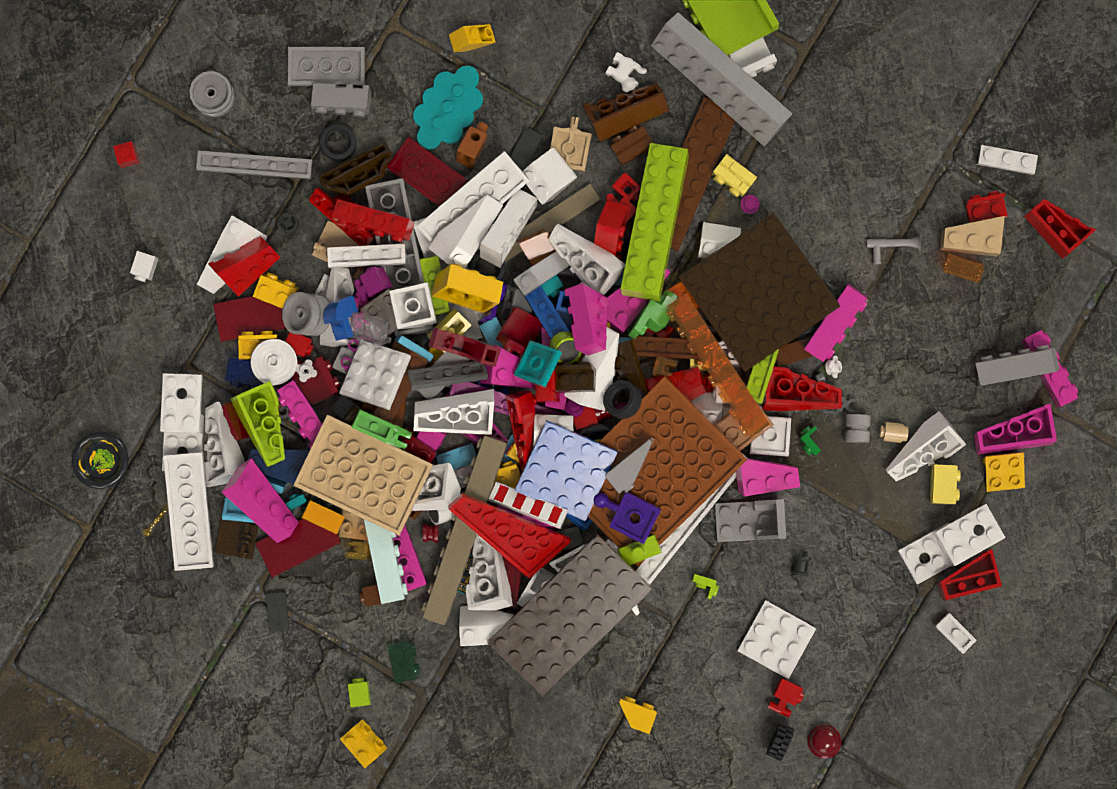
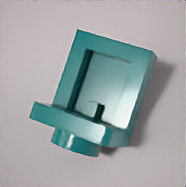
[286,493,308,517]

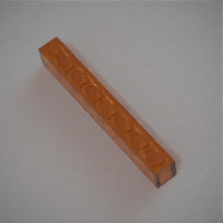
[666,294,770,438]

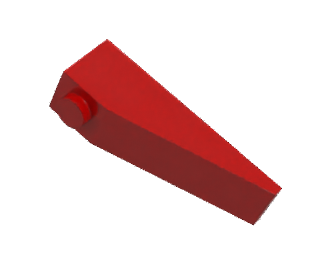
[761,367,842,411]
[505,390,537,471]

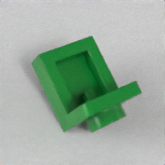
[799,426,821,457]

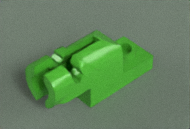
[628,291,680,339]
[352,409,412,450]

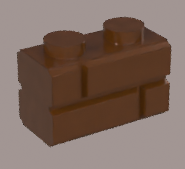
[610,125,654,167]

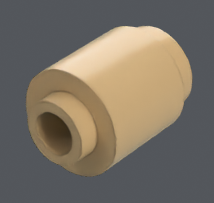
[879,422,908,443]

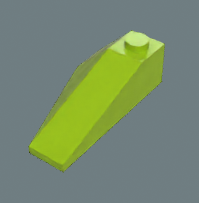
[231,381,285,467]

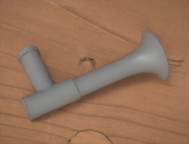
[867,232,920,265]

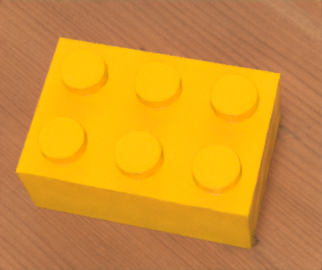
[432,264,503,314]

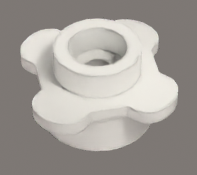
[825,356,842,378]
[296,360,317,382]

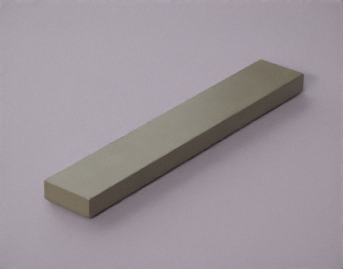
[505,184,601,263]

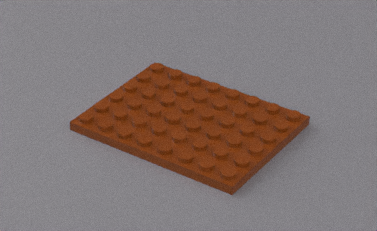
[588,376,748,566]

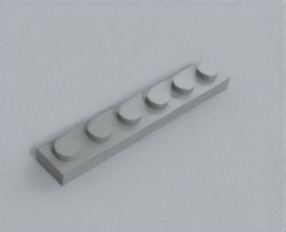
[196,151,313,180]

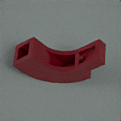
[428,328,501,367]

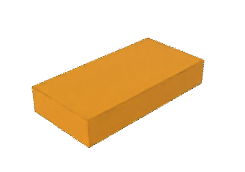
[302,500,345,534]

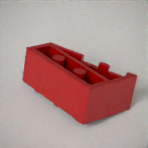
[1024,199,1096,259]
[594,200,629,260]
[208,236,281,296]
[938,549,1002,601]

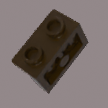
[554,362,596,393]

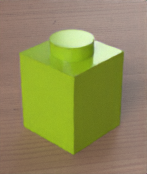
[348,678,371,707]

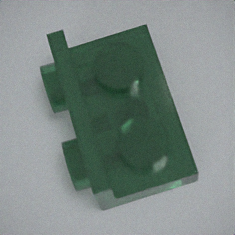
[388,641,421,684]

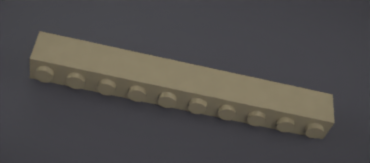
[422,434,508,625]

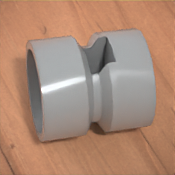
[844,414,871,443]

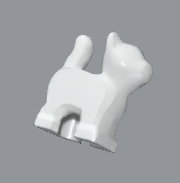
[606,52,647,92]

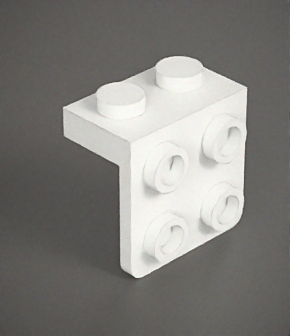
[729,37,777,78]

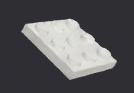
[340,340,411,410]
[737,600,816,679]

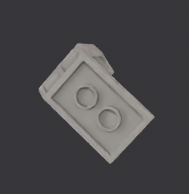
[715,499,786,542]

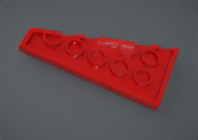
[448,493,571,579]

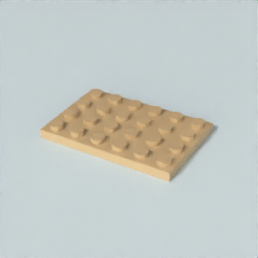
[293,415,433,536]

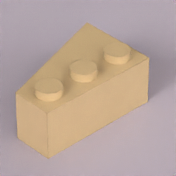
[940,216,1005,257]

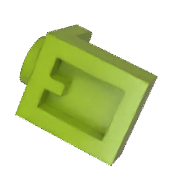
[692,574,719,599]

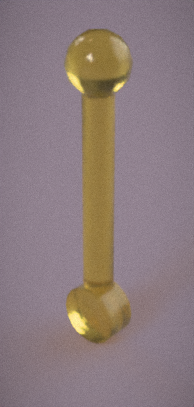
[143,504,169,537]

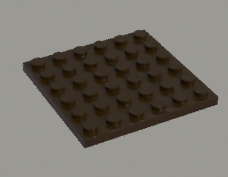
[679,212,840,372]

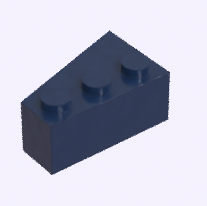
[247,449,310,484]

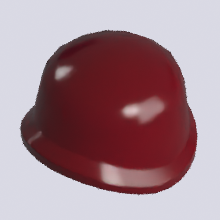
[807,724,841,759]

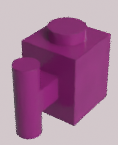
[353,266,393,303]

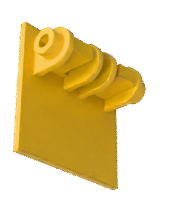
[983,452,1025,492]

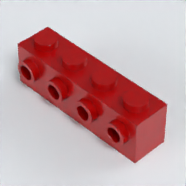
[332,199,415,242]

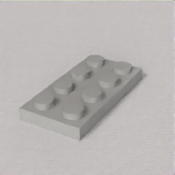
[288,47,365,86]

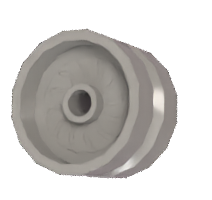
[189,71,235,117]
[282,292,330,336]

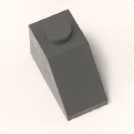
[500,285,532,324]

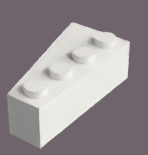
[479,189,538,268]

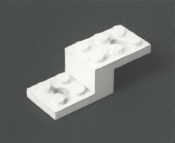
[160,374,204,471]
[898,504,1005,585]

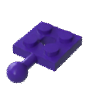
[593,492,662,544]

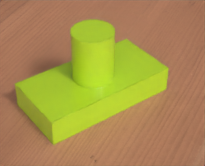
[619,534,662,565]

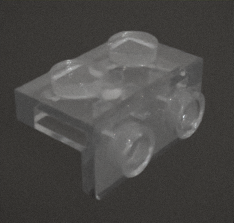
[350,312,391,346]

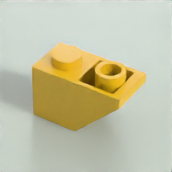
[449,24,496,52]
[619,696,657,734]

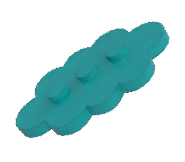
[413,66,483,150]

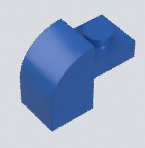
[555,291,573,331]
[323,296,359,341]

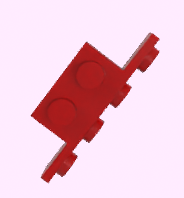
[309,188,374,246]

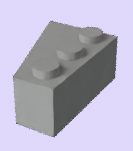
[311,83,372,117]

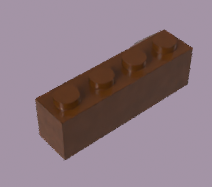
[582,83,669,141]
[371,341,428,423]

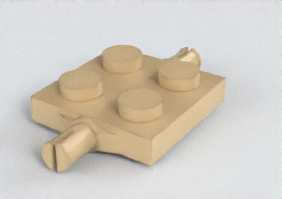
[550,117,592,172]

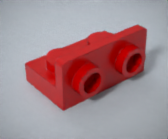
[965,191,1008,223]

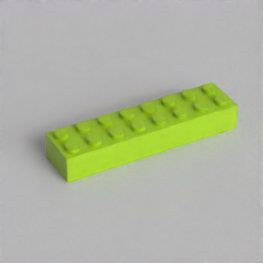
[621,143,689,302]

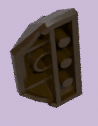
[318,141,392,195]

